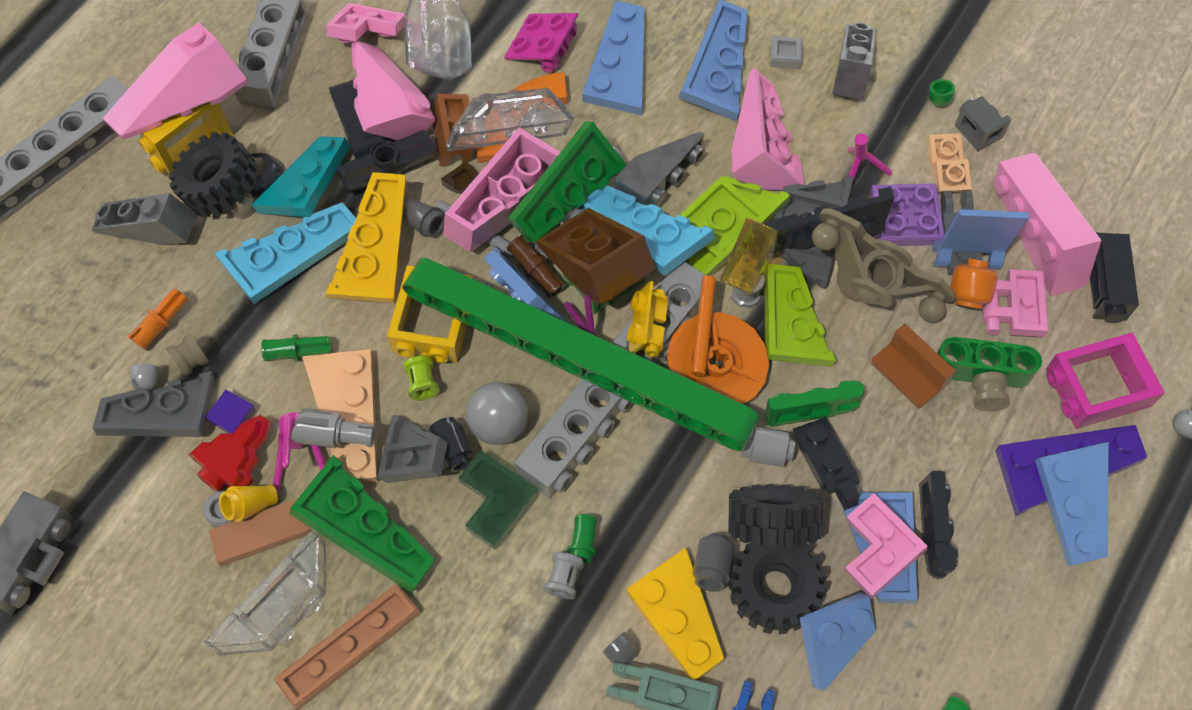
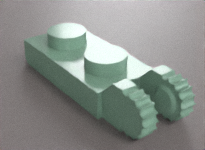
[606,663,719,710]

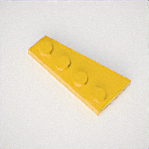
[326,172,406,303]

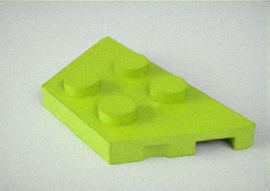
[680,176,790,276]

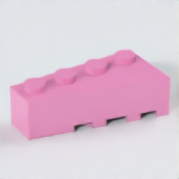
[993,153,1102,296]

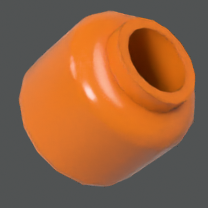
[950,258,998,309]

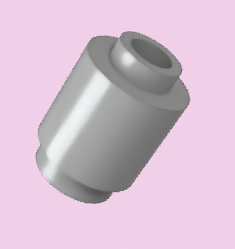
[741,427,795,467]

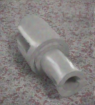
[291,408,376,448]

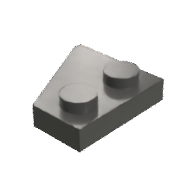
[377,415,448,483]

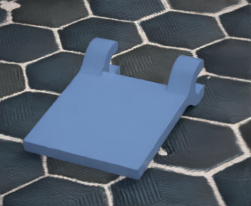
[932,209,1029,270]

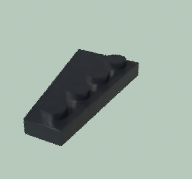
[750,186,895,254]

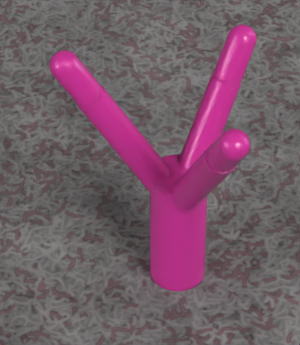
[848,133,892,183]

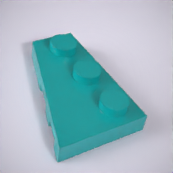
[252,136,351,217]

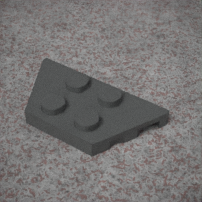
[774,176,854,288]

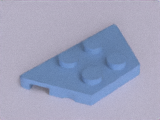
[484,246,570,324]

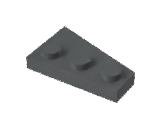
[93,371,215,437]

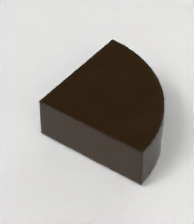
[441,162,478,194]

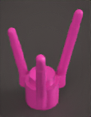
[273,412,326,502]

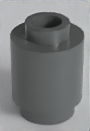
[693,533,735,592]

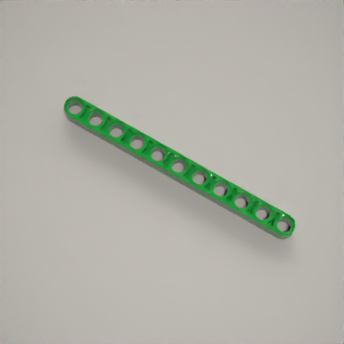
[402,257,760,451]

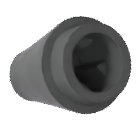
[403,197,445,238]

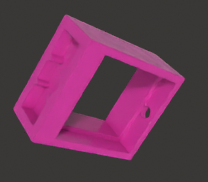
[1046,332,1165,429]

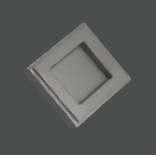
[770,36,802,69]

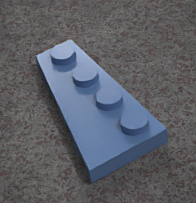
[679,0,747,121]

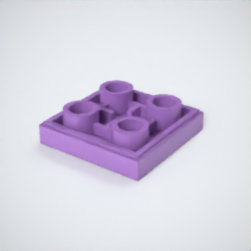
[870,184,944,246]

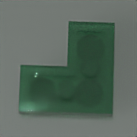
[458,450,538,550]

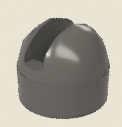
[603,632,636,665]

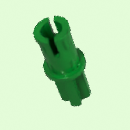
[261,334,332,361]

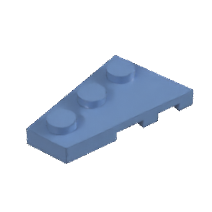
[1035,442,1109,566]
[841,492,918,604]

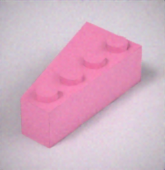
[443,127,560,252]

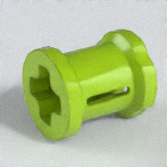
[403,355,440,401]

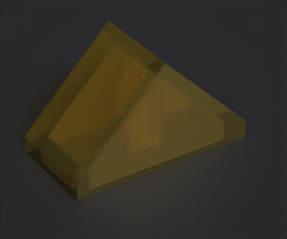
[720,217,779,294]

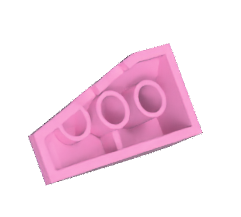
[103,22,248,140]
[352,41,435,140]
[731,68,804,190]

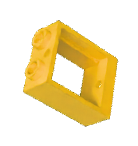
[138,101,234,175]
[387,265,473,363]

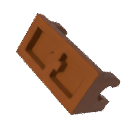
[432,93,477,166]

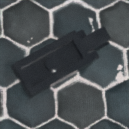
[793,417,860,510]

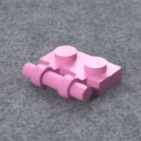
[982,269,1048,337]

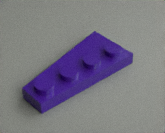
[995,425,1147,517]

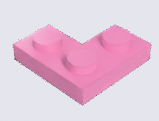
[326,3,406,43]
[845,493,928,599]

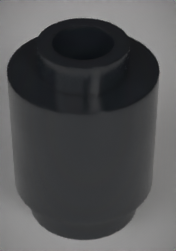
[429,417,475,472]

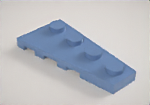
[582,0,644,115]

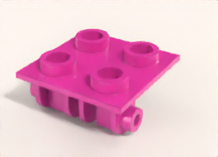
[504,13,578,73]

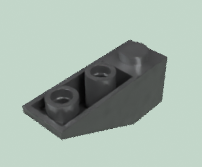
[832,22,876,99]
[615,131,705,207]
[91,193,197,245]

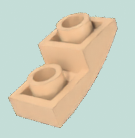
[926,133,972,193]

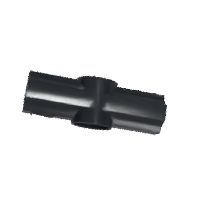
[336,129,436,193]

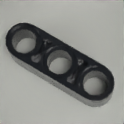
[329,79,383,159]

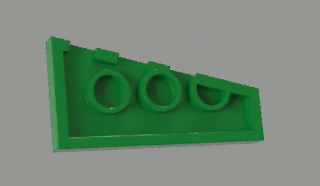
[508,121,627,242]
[289,455,435,594]

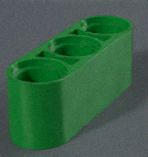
[937,337,1043,388]

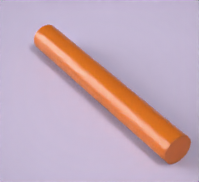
[691,276,716,377]

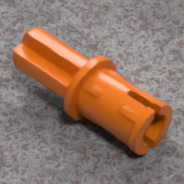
[128,289,188,350]

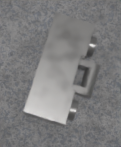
[0,491,73,616]

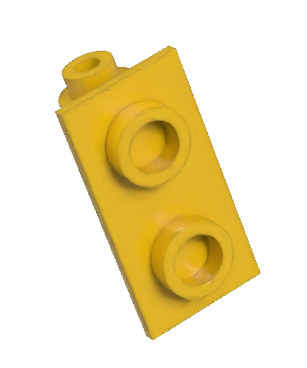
[627,281,668,357]

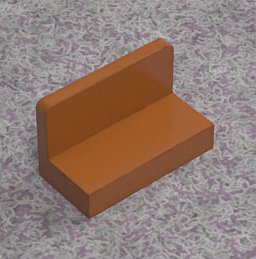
[871,323,956,409]

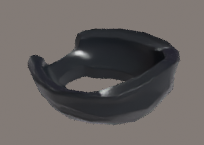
[250,153,284,197]

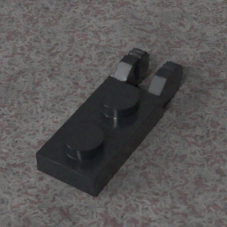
[919,471,958,580]

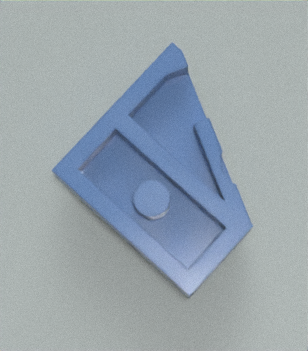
[800,592,876,691]

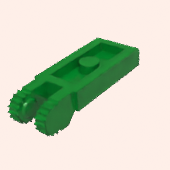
[764,380,865,427]

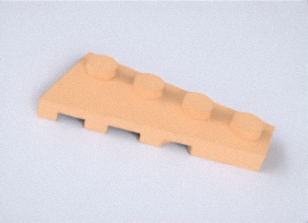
[302,349,378,484]

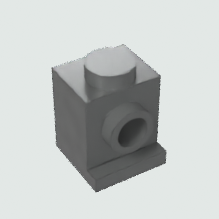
[955,96,1011,152]

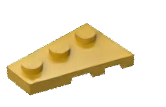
[626,547,724,681]

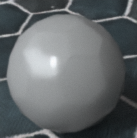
[465,382,528,445]

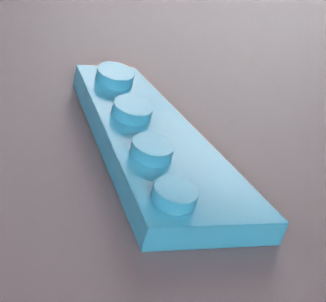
[215,203,356,304]

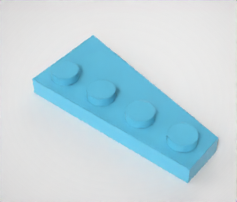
[581,185,715,276]

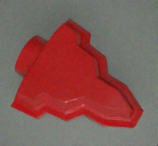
[189,415,271,492]

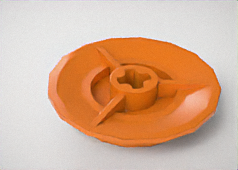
[667,312,769,404]

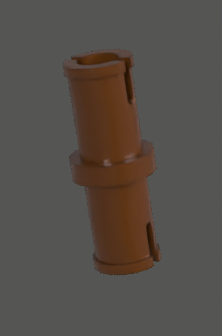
[506,235,565,298]

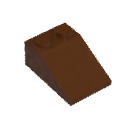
[536,208,655,305]

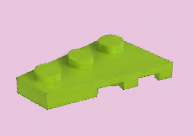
[764,263,836,367]

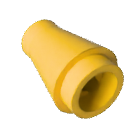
[219,484,278,522]

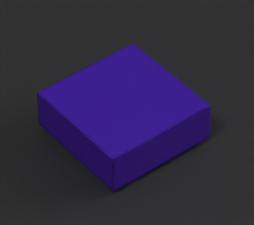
[205,389,256,433]

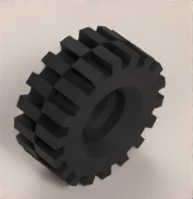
[169,132,258,217]
[728,484,823,548]
[729,542,827,635]

